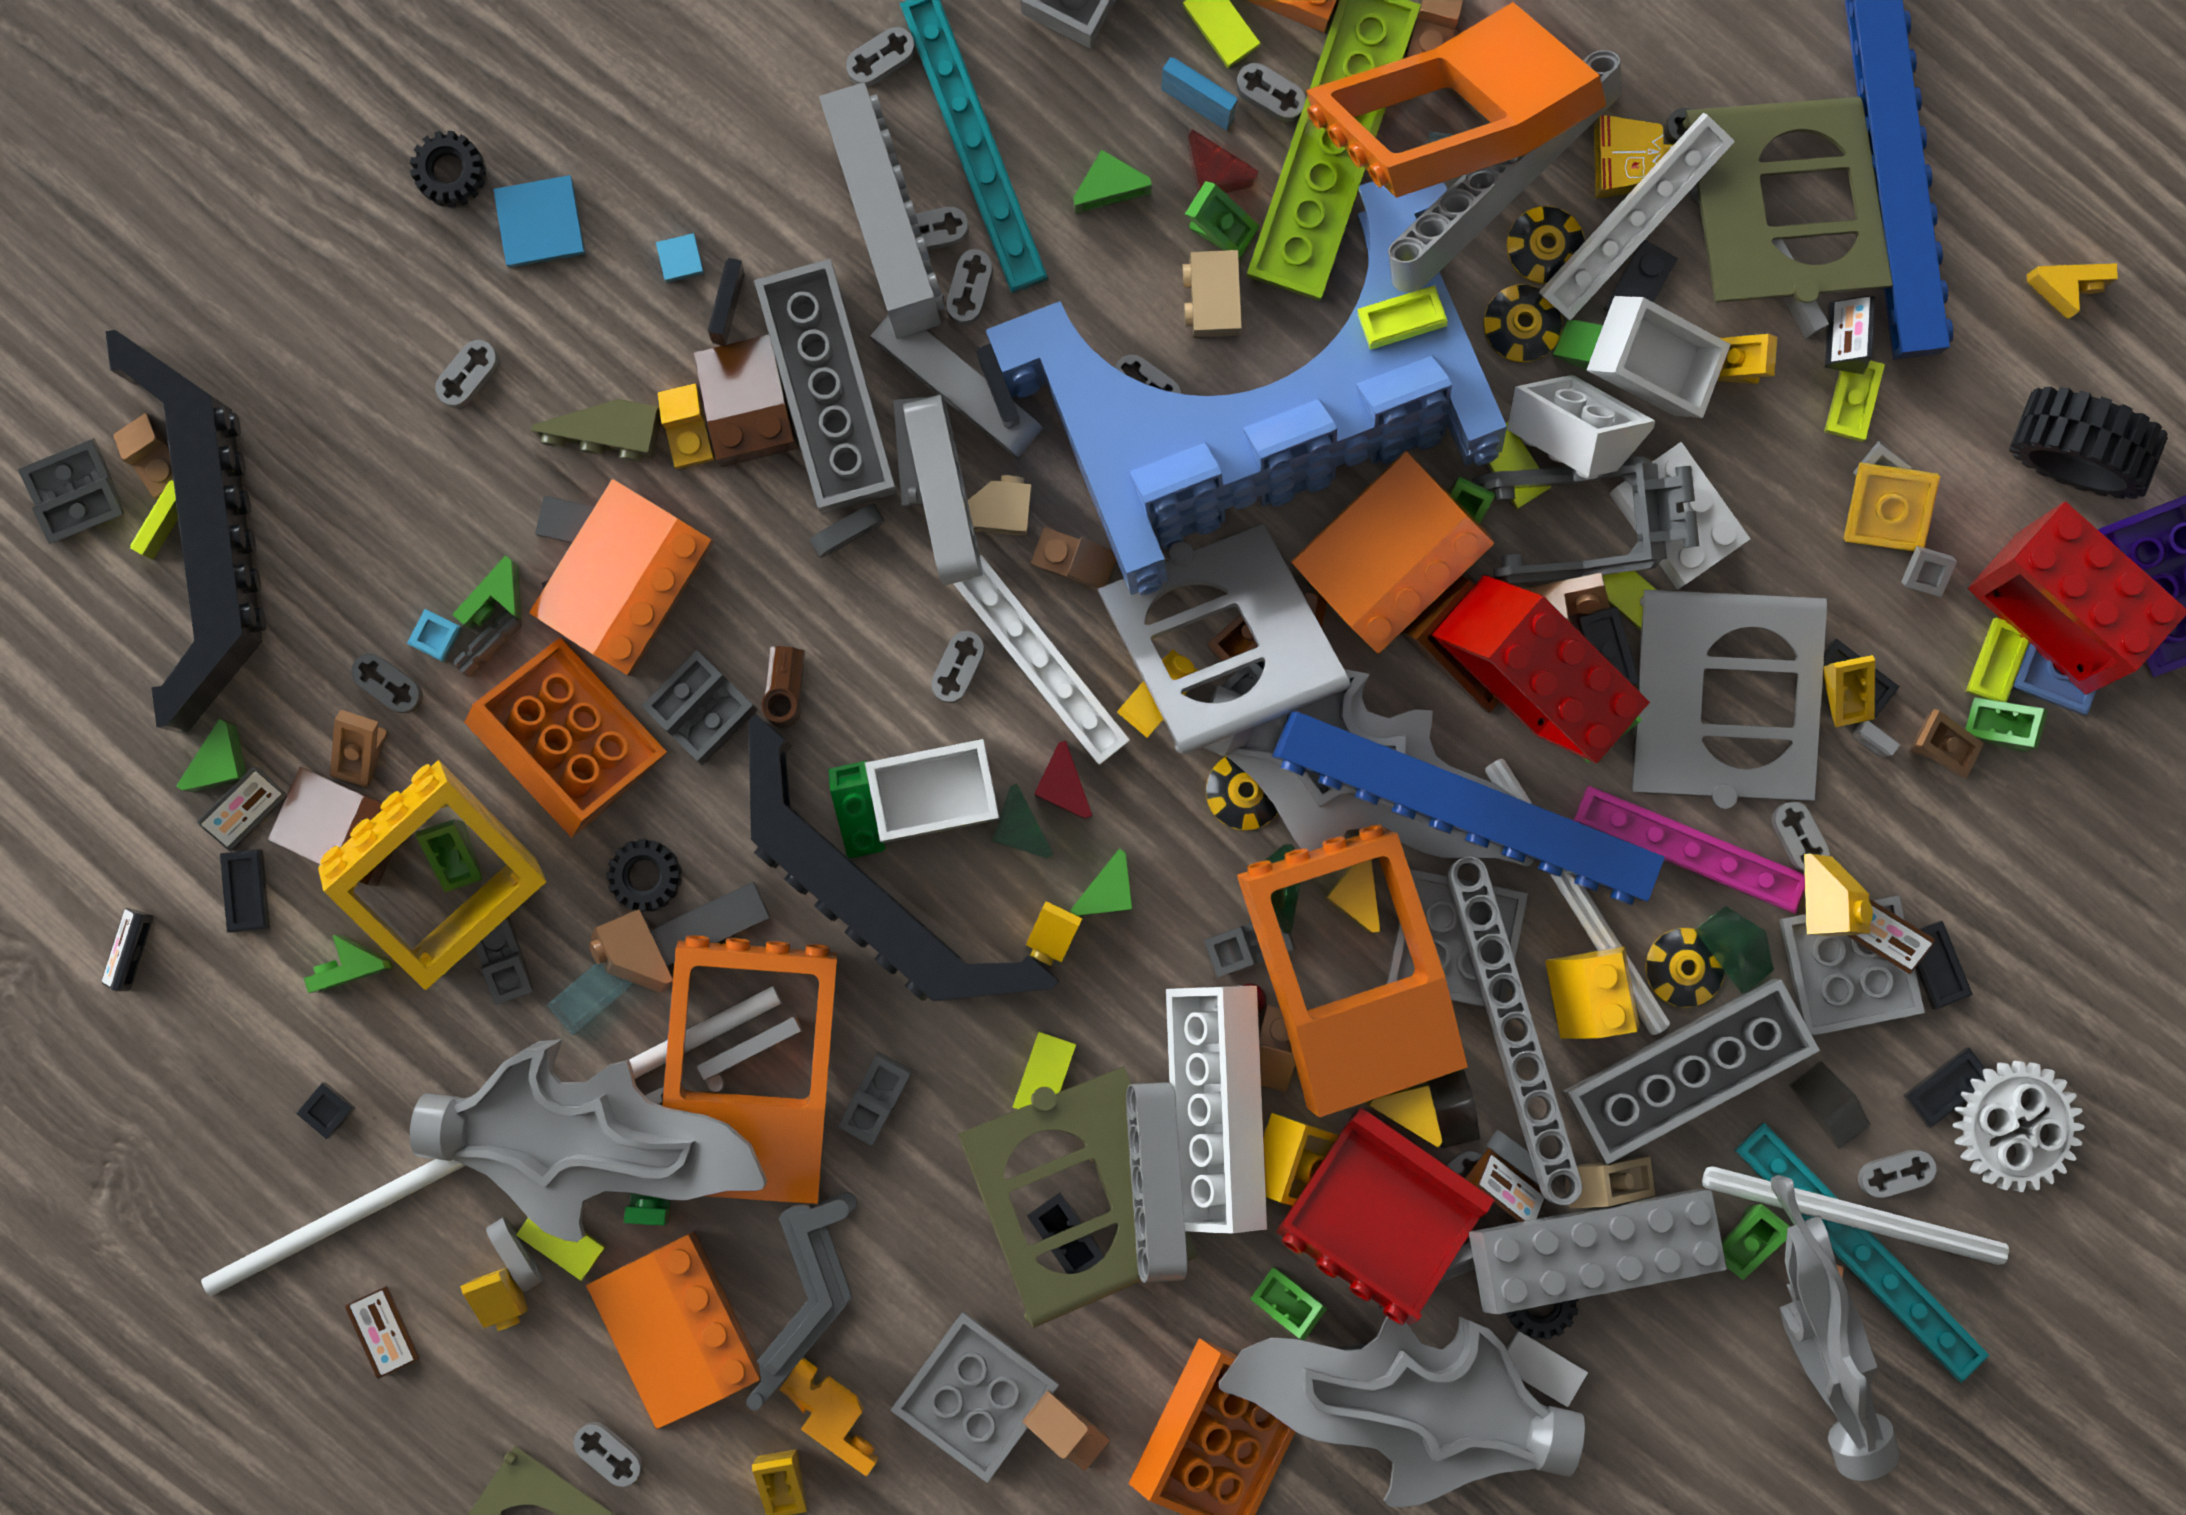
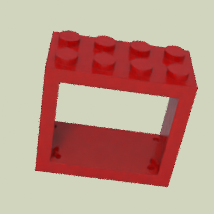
[1967,501,2186,695]
[1432,575,1650,764]

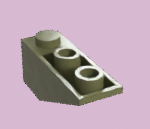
[531,399,661,463]

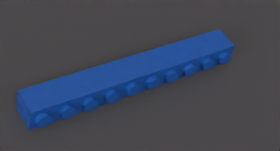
[1845,0,1953,360]
[1272,711,1665,906]

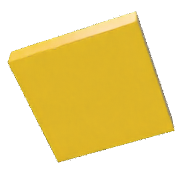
[1843,462,1941,551]

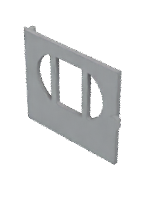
[1098,523,1351,756]
[1632,590,1827,809]

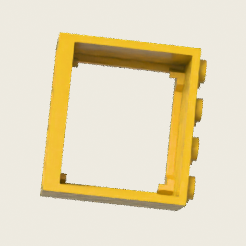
[318,760,547,991]

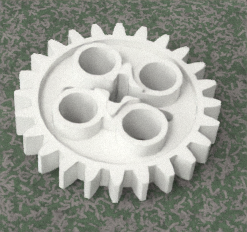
[1953,1061,2084,1192]

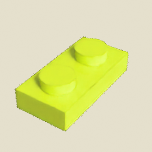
[1824,360,1885,442]

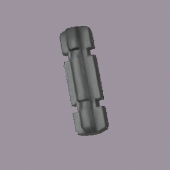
[454,610,521,677]

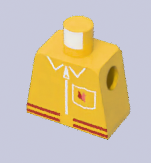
[1594,115,1674,199]

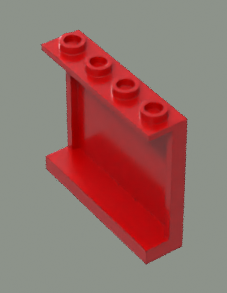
[1276,1107,1495,1325]

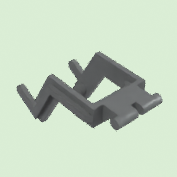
[1472,456,1700,585]
[746,1192,857,1410]

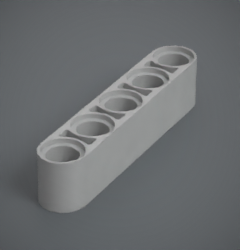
[870,315,1043,459]
[903,394,983,586]
[1126,1082,1187,1283]

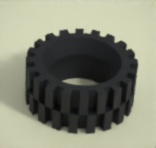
[2009,387,2168,499]

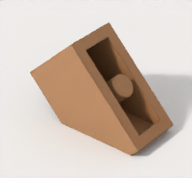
[589,909,673,993]

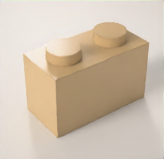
[1182,250,1242,338]

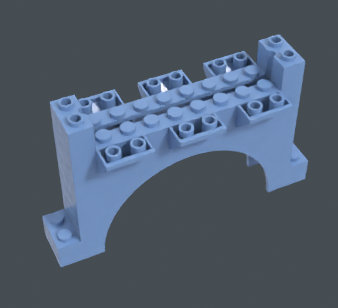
[986,181,1507,595]

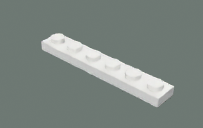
[1539,113,1735,320]
[953,555,1130,765]

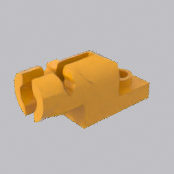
[779,1358,878,1477]

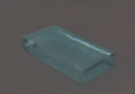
[547,963,635,1035]

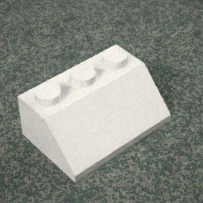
[1507,375,1655,479]

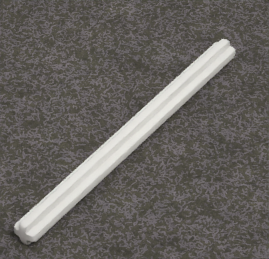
[1485,759,1670,1035]
[1702,1166,2009,1265]

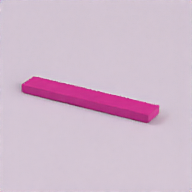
[1573,786,1805,914]

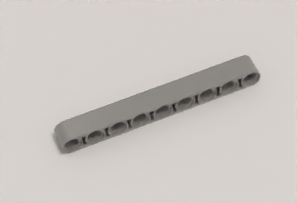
[1388,50,1622,292]
[1447,856,1582,1205]

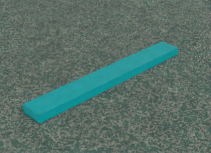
[899,0,1049,294]
[1734,1122,1990,1383]

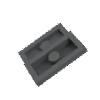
[18,438,124,544]
[641,650,758,765]

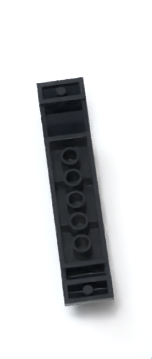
[105,330,266,733]
[748,714,1059,1001]

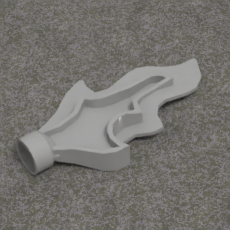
[1203,669,1534,866]
[410,1039,768,1242]
[1771,1175,1900,1481]
[1219,1317,1585,1507]

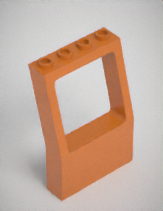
[1306,2,1606,198]
[1237,825,1468,1118]
[662,935,838,1204]

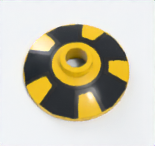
[1506,206,1585,284]
[1483,284,1562,363]
[1206,756,1278,830]
[1645,928,1725,1007]

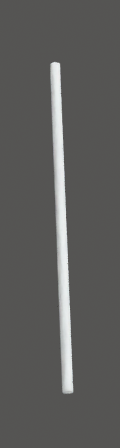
[201,986,782,1297]

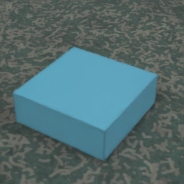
[656,233,704,283]
[407,609,462,663]

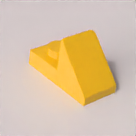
[2027,263,2118,319]
[1717,334,1778,384]
[658,383,715,470]

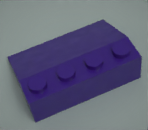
[2097,495,2186,677]

